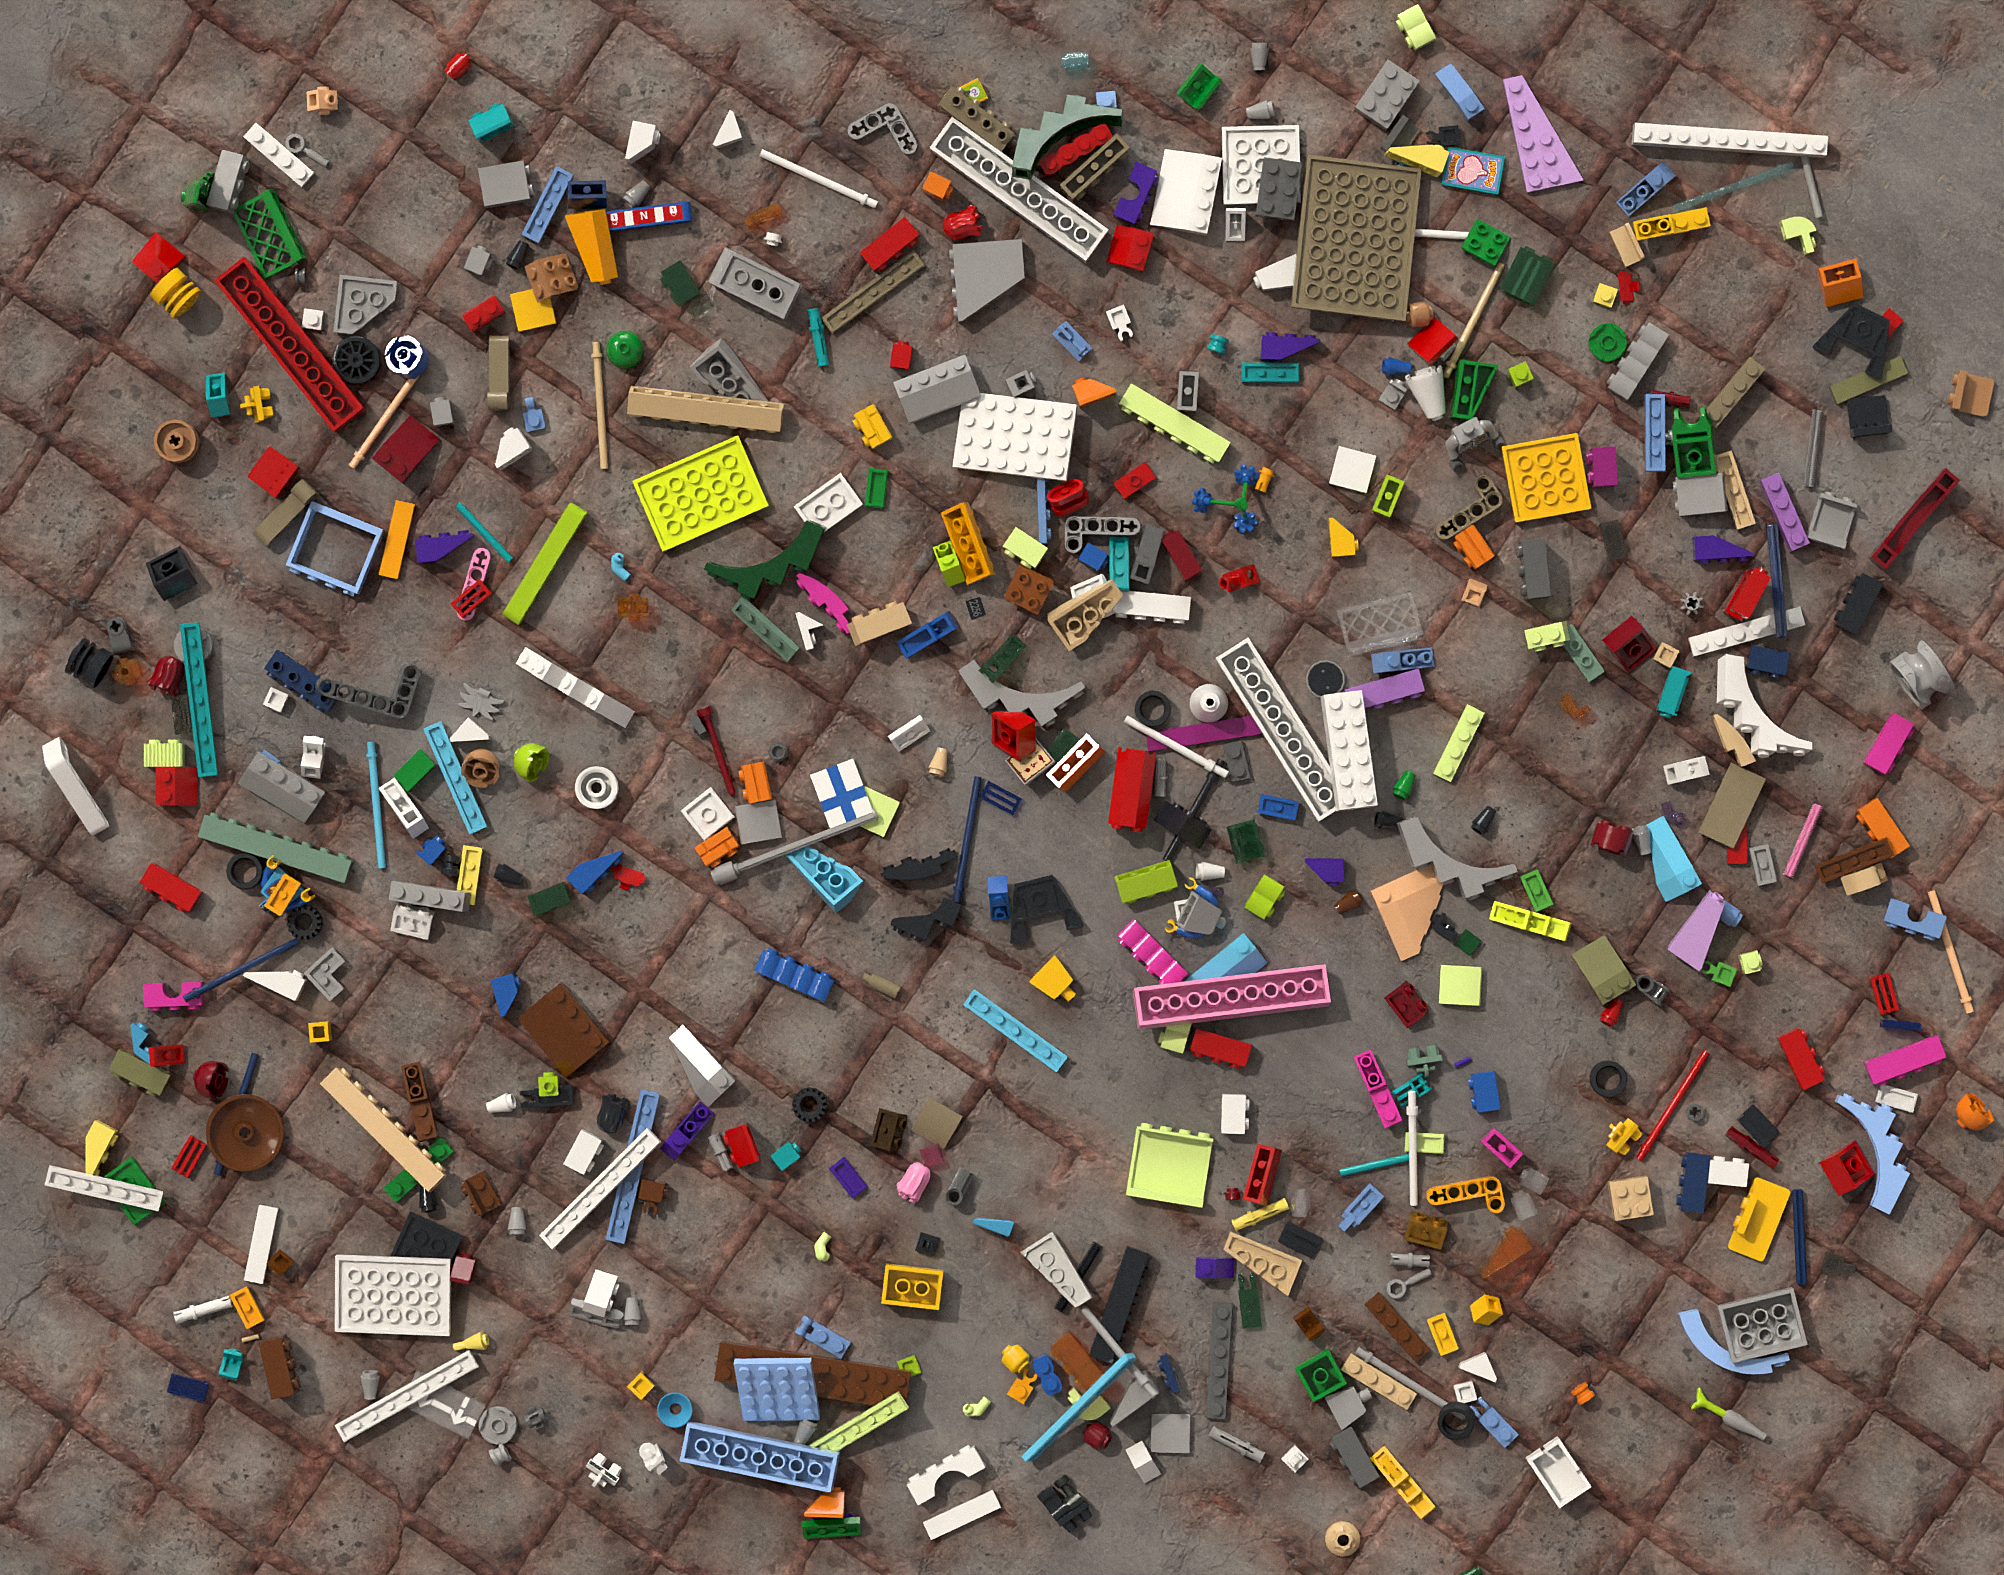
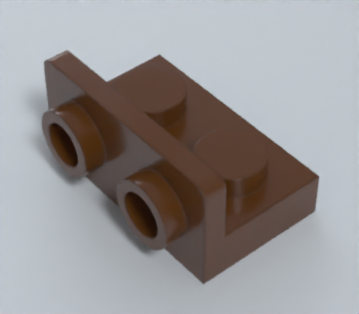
[461,1171,502,1216]

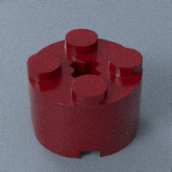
[1590,820,1634,857]

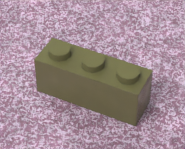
[108,1048,173,1097]

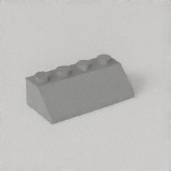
[893,355,981,424]
[238,751,325,823]

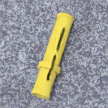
[1231,1198,1289,1231]

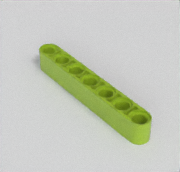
[502,502,587,625]

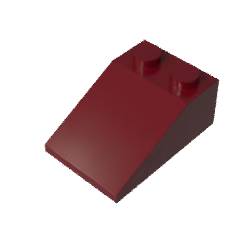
[372,415,440,484]

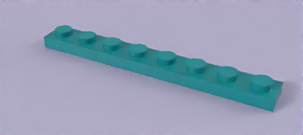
[180,622,218,777]

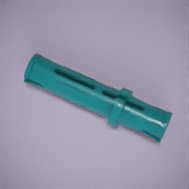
[807,308,830,367]

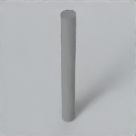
[1800,156,1823,219]

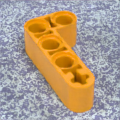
[1426,1176,1505,1213]

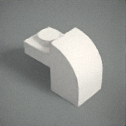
[301,736,325,779]
[1663,756,1709,784]

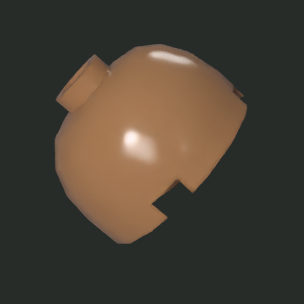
[461,749,500,788]

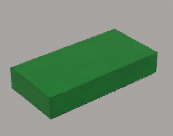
[865,468,888,508]

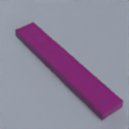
[1146,716,1262,752]

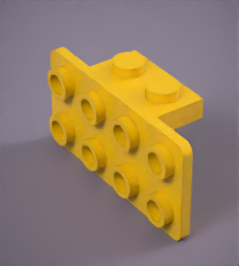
[1728,1177,1790,1261]

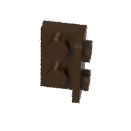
[870,1108,907,1152]

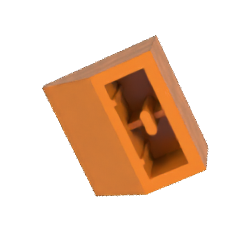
[1816,258,1864,308]

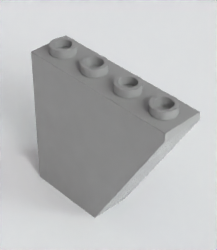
[949,239,1025,323]

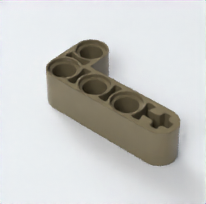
[487,336,510,411]
[1435,475,1502,540]
[253,479,319,547]

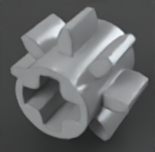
[1679,592,1703,615]

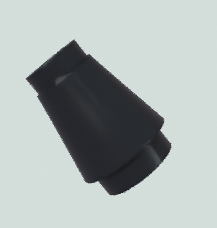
[506,240,529,271]
[1471,806,1496,835]
[1374,811,1404,830]
[493,864,523,885]
[419,1185,438,1213]

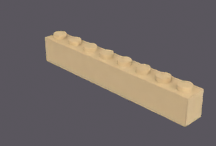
[627,386,784,433]
[320,1067,447,1192]

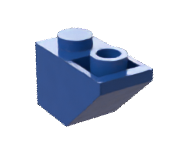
[987,876,1010,921]

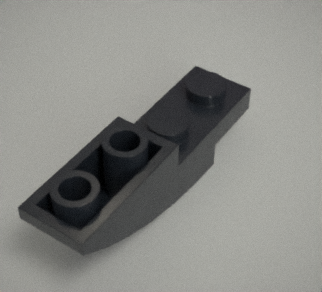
[880,848,958,880]

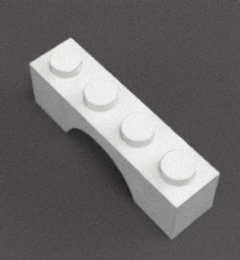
[907,1445,986,1505]

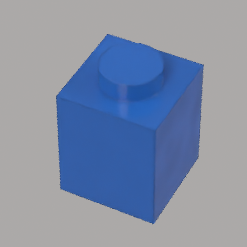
[1078,543,1109,571]

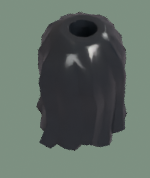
[597,1094,630,1134]

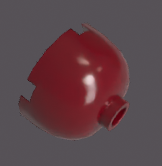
[193,1060,229,1100]

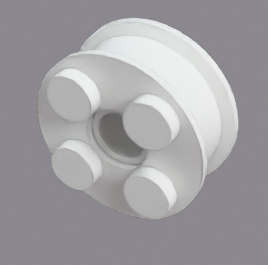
[575,766,619,809]

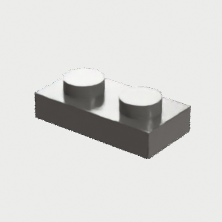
[1223,740,1250,782]

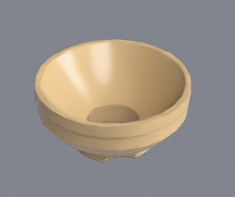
[1325,1521,1360,1556]

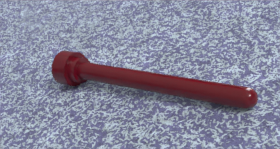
[696,706,736,796]

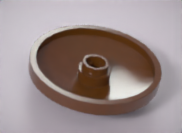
[206,1094,284,1171]

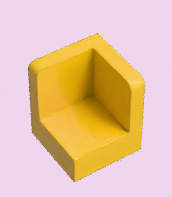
[1470,1294,1503,1325]
[627,1371,655,1400]

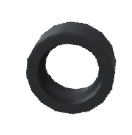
[1134,690,1171,727]
[226,853,264,889]
[1589,1060,1627,1097]
[1437,1401,1475,1441]

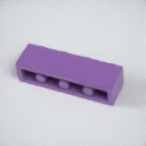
[1758,473,1809,552]
[1343,669,1425,712]

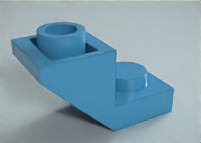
[130,1022,151,1065]

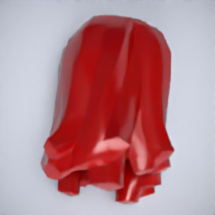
[942,205,982,240]

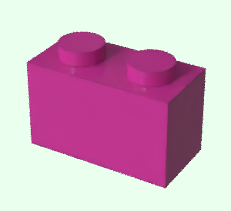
[1480,1127,1523,1168]

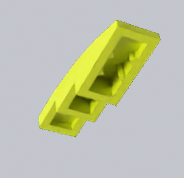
[1489,901,1572,941]

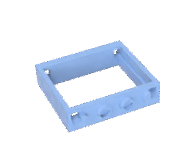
[286,501,385,596]

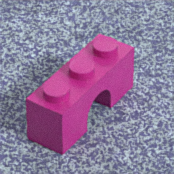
[143,981,205,1011]

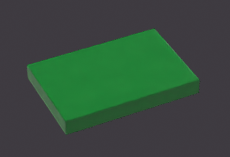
[103,1157,166,1226]

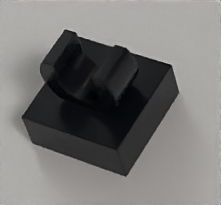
[915,1232,939,1256]

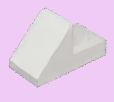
[795,612,824,651]

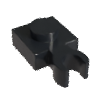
[1426,125,1460,147]

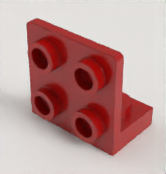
[248,446,301,499]

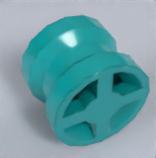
[1206,334,1229,355]

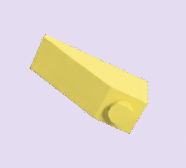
[1384,145,1449,177]

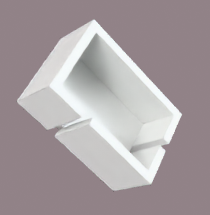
[1525,1436,1591,1508]

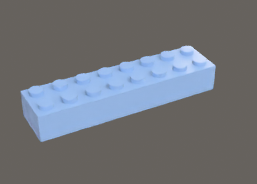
[680,1421,841,1492]

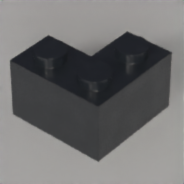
[1154,801,1212,849]

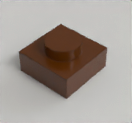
[267,1249,294,1277]

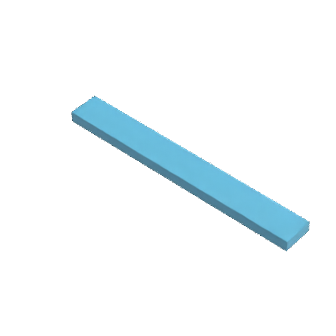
[1021,1353,1136,1462]

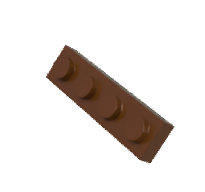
[1815,837,1895,883]
[1364,1292,1430,1363]

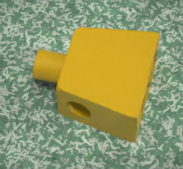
[1029,955,1076,1002]

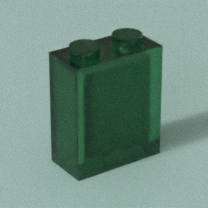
[1498,246,1555,307]

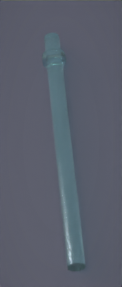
[1672,161,1794,213]

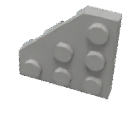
[333,275,398,335]

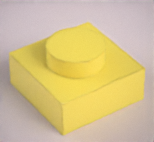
[1593,283,1618,308]

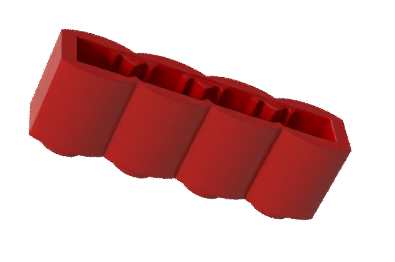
[1039,124,1113,177]

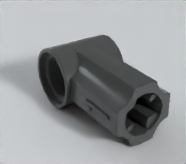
[945,1167,974,1205]

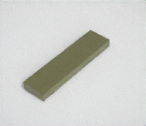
[1829,356,1908,404]

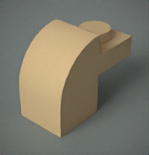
[1840,862,1888,895]

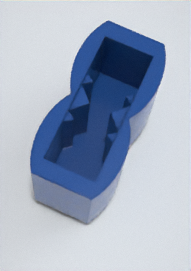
[1033,1353,1062,1396]

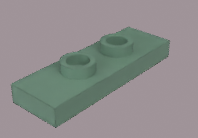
[1563,624,1605,682]

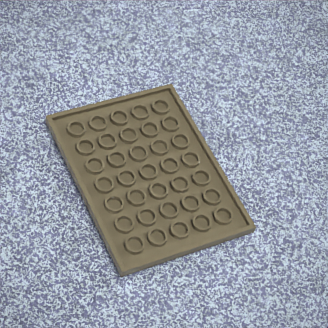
[1290,155,1421,322]

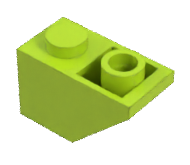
[933,541,966,587]

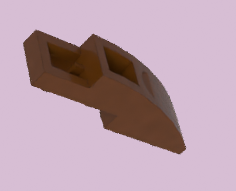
[401,1061,438,1142]

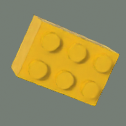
[881,1263,944,1310]

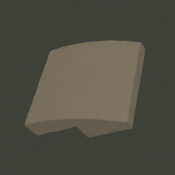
[911,1097,963,1149]

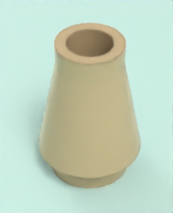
[928,748,948,777]

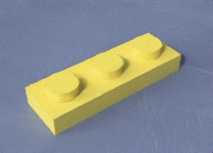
[457,845,483,905]

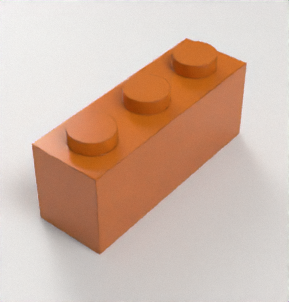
[1046,734,1105,793]
[1856,798,1910,859]

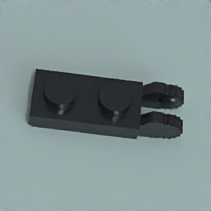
[519,1085,575,1108]

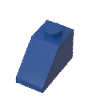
[490,973,521,1017]

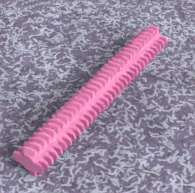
[1783,803,1822,878]

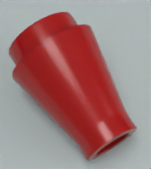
[1599,998,1624,1027]

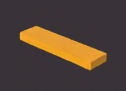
[379,500,415,579]

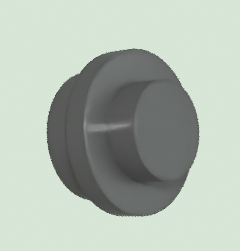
[768,742,788,762]

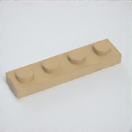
[1716,450,1756,530]
[1341,1353,1417,1410]

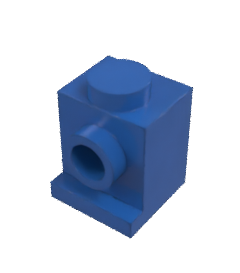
[416,835,447,866]

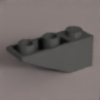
[1129,524,1164,585]

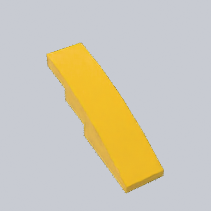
[1370,1446,1436,1520]

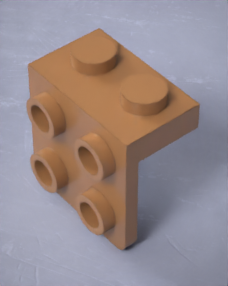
[525,254,578,303]
[1947,370,1994,417]

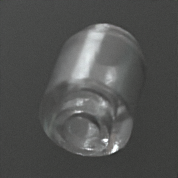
[1290,1188,1311,1217]

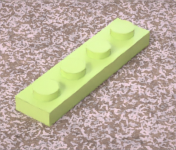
[1433,704,1484,782]

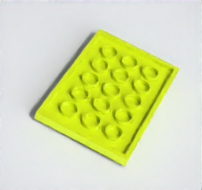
[632,435,769,552]

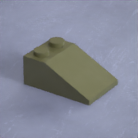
[1571,935,1636,1005]

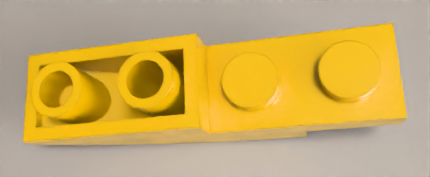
[1633,207,1710,241]

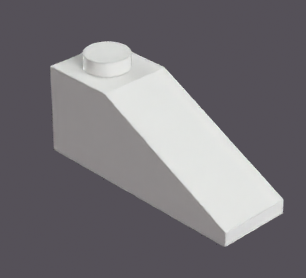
[379,777,429,839]
[243,970,307,1001]

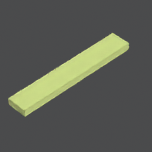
[808,1391,909,1451]

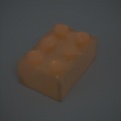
[1050,1329,1104,1392]

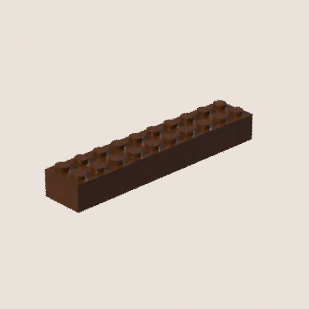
[714,1340,911,1406]

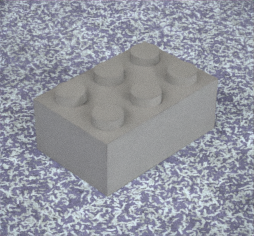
[1354,60,1419,131]

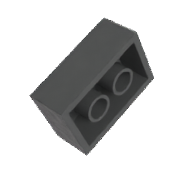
[1255,157,1302,222]
[1516,538,1551,600]

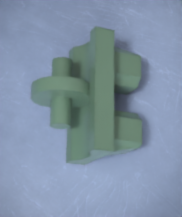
[1406,1045,1442,1078]

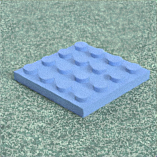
[734,1358,820,1421]

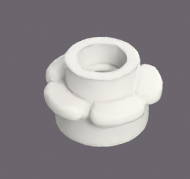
[764,232,782,246]

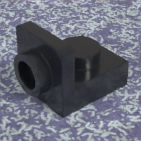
[1431,912,1456,941]

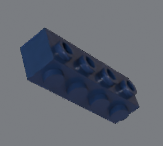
[264,650,342,713]

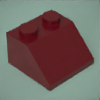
[1602,615,1658,674]

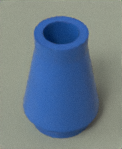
[1382,357,1411,376]

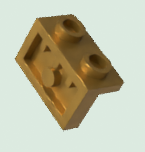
[1404,1211,1448,1250]

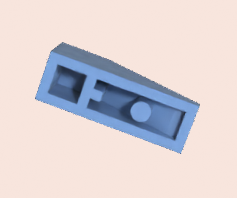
[1435,63,1485,122]

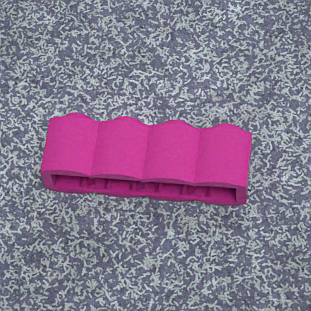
[1117,919,1188,984]

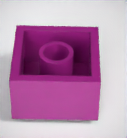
[1586,446,1618,489]

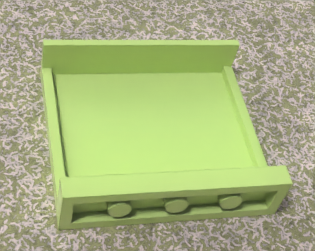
[1126,1123,1213,1208]

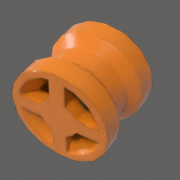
[1571,1382,1595,1405]

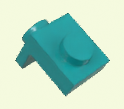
[218,1349,243,1381]

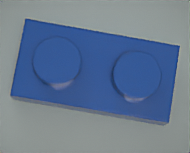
[1257,794,1299,820]

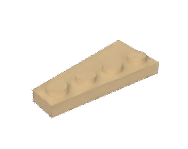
[1223,1231,1302,1296]

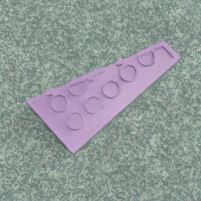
[1503,75,1584,193]

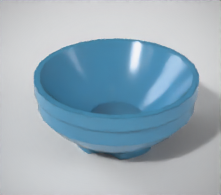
[657,1392,692,1428]

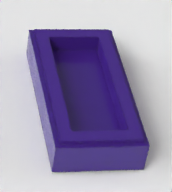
[829,1157,868,1199]

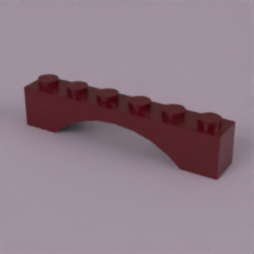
[1868,468,1960,570]

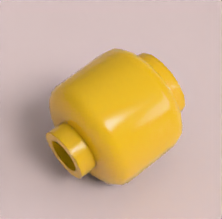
[1001,1345,1030,1373]

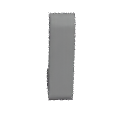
[1065,516,1140,554]

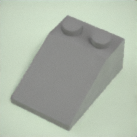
[1110,1370,1159,1427]

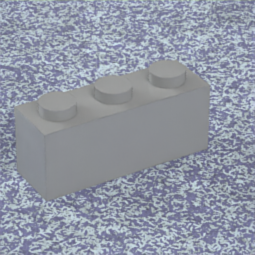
[206,150,250,214]

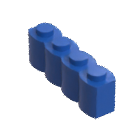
[754,948,834,1002]

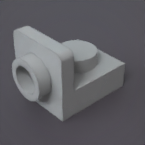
[1378,379,1408,410]

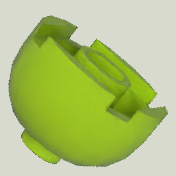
[513,743,550,782]

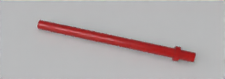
[1636,1050,1709,1161]

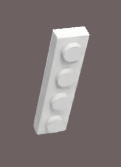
[244,123,315,188]

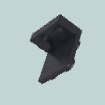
[1847,395,1892,438]

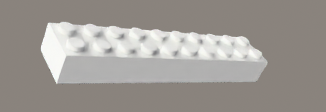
[930,117,1109,263]
[1215,638,1336,821]

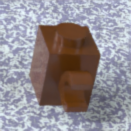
[638,1178,669,1215]

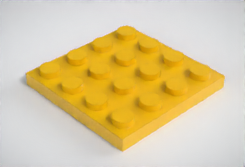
[1501,433,1591,523]

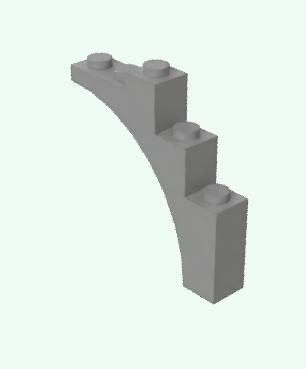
[958,660,1085,727]
[1397,817,1518,900]

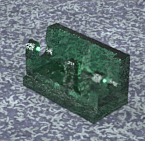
[528,882,572,916]

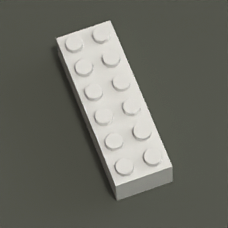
[1321,690,1378,812]

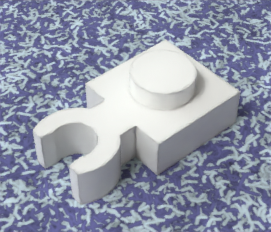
[1106,305,1133,341]

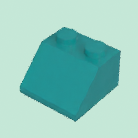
[468,103,515,143]

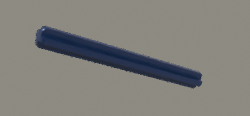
[1767,524,1788,638]

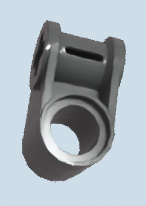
[107,618,134,656]
[1634,974,1672,1007]

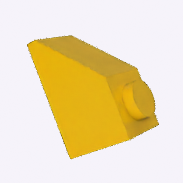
[1328,518,1359,557]

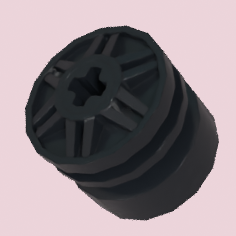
[65,638,114,689]

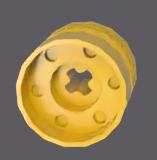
[150,268,202,319]

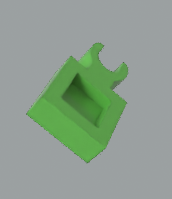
[1701,961,1737,987]

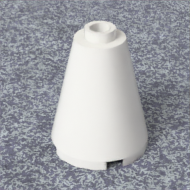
[1405,365,1446,421]
[1190,684,1228,723]

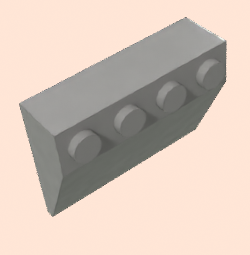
[1716,1287,1807,1363]

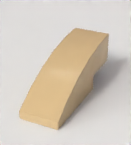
[1712,714,1756,767]

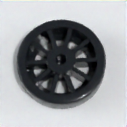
[332,336,381,385]

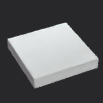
[1329,446,1376,493]
[681,787,735,841]

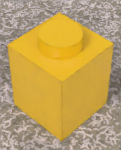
[308,1021,332,1043]

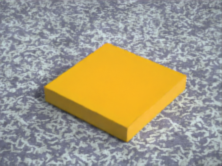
[510,289,557,332]

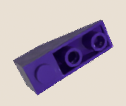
[1260,332,1320,361]
[415,530,474,564]
[1692,535,1754,564]
[660,1101,714,1161]

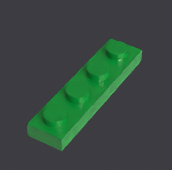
[383,1137,454,1202]

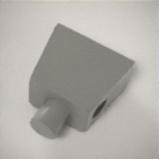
[1324,1386,1372,1430]

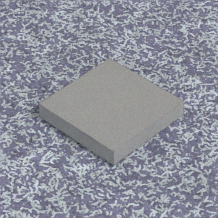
[1151,1413,1190,1453]

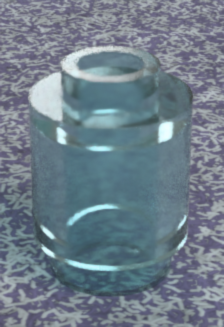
[1061,51,1089,71]

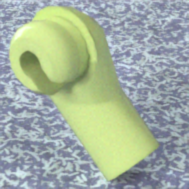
[814,1232,831,1262]
[963,1397,991,1416]

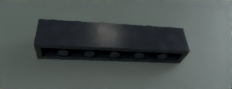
[1089,1245,1151,1363]

